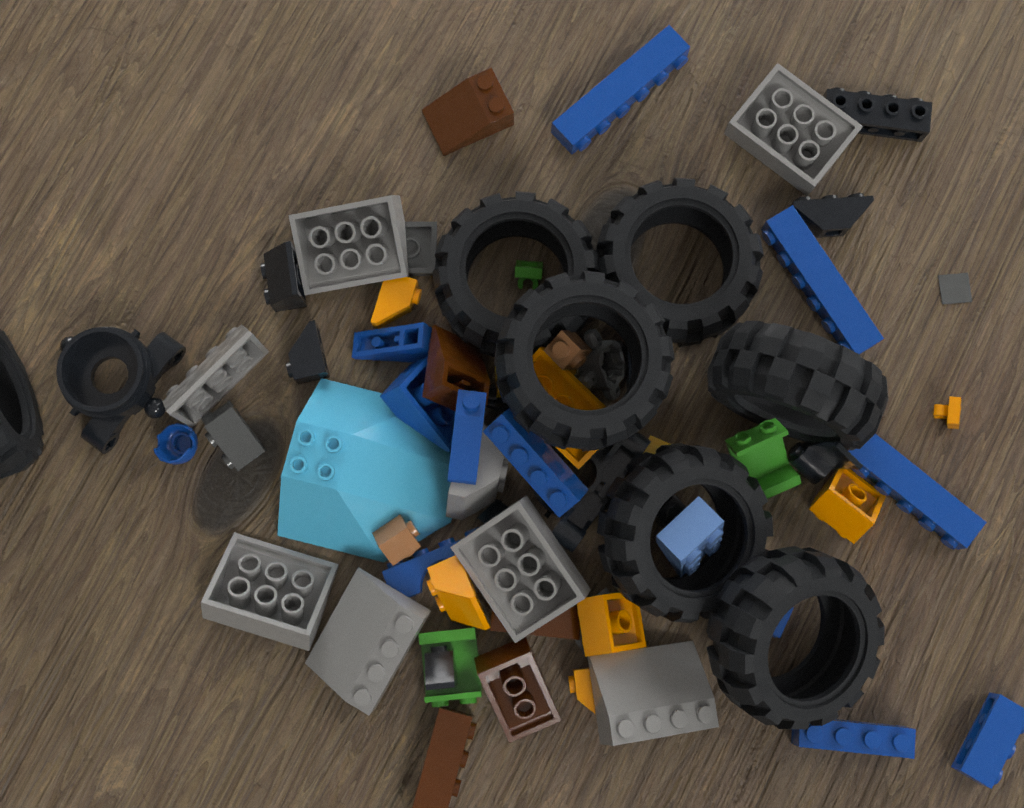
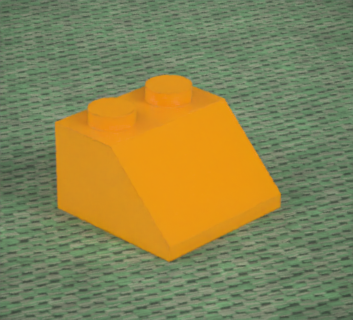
[809,469,886,544]
[426,555,490,630]
[577,593,646,657]

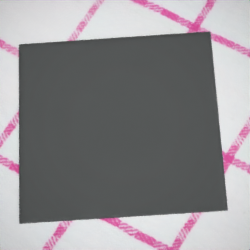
[938,273,972,305]

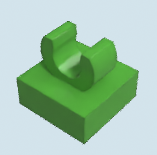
[515,260,543,289]

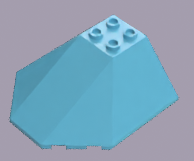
[277,378,452,562]

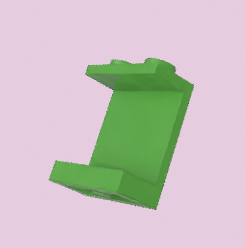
[725,418,802,499]
[418,627,482,707]

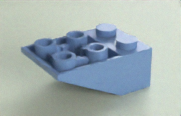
[656,496,724,578]

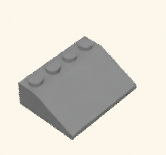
[724,63,863,196]
[289,195,409,295]
[162,324,269,428]
[450,495,591,643]
[201,532,339,651]
[305,568,431,716]
[588,640,719,746]

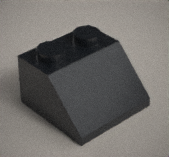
[261,241,307,312]

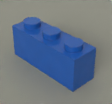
[951,692,1024,789]

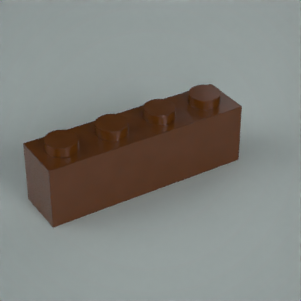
[412,707,477,808]

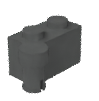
[201,400,267,471]

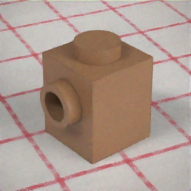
[544,330,592,370]
[372,515,421,566]

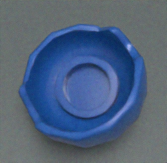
[154,423,198,465]

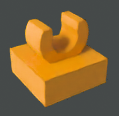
[933,396,961,429]

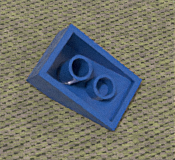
[380,356,456,452]

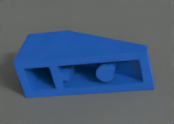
[352,322,432,362]
[447,389,487,485]

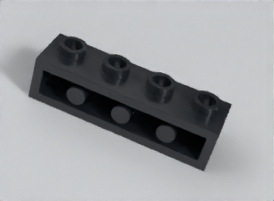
[823,87,933,142]

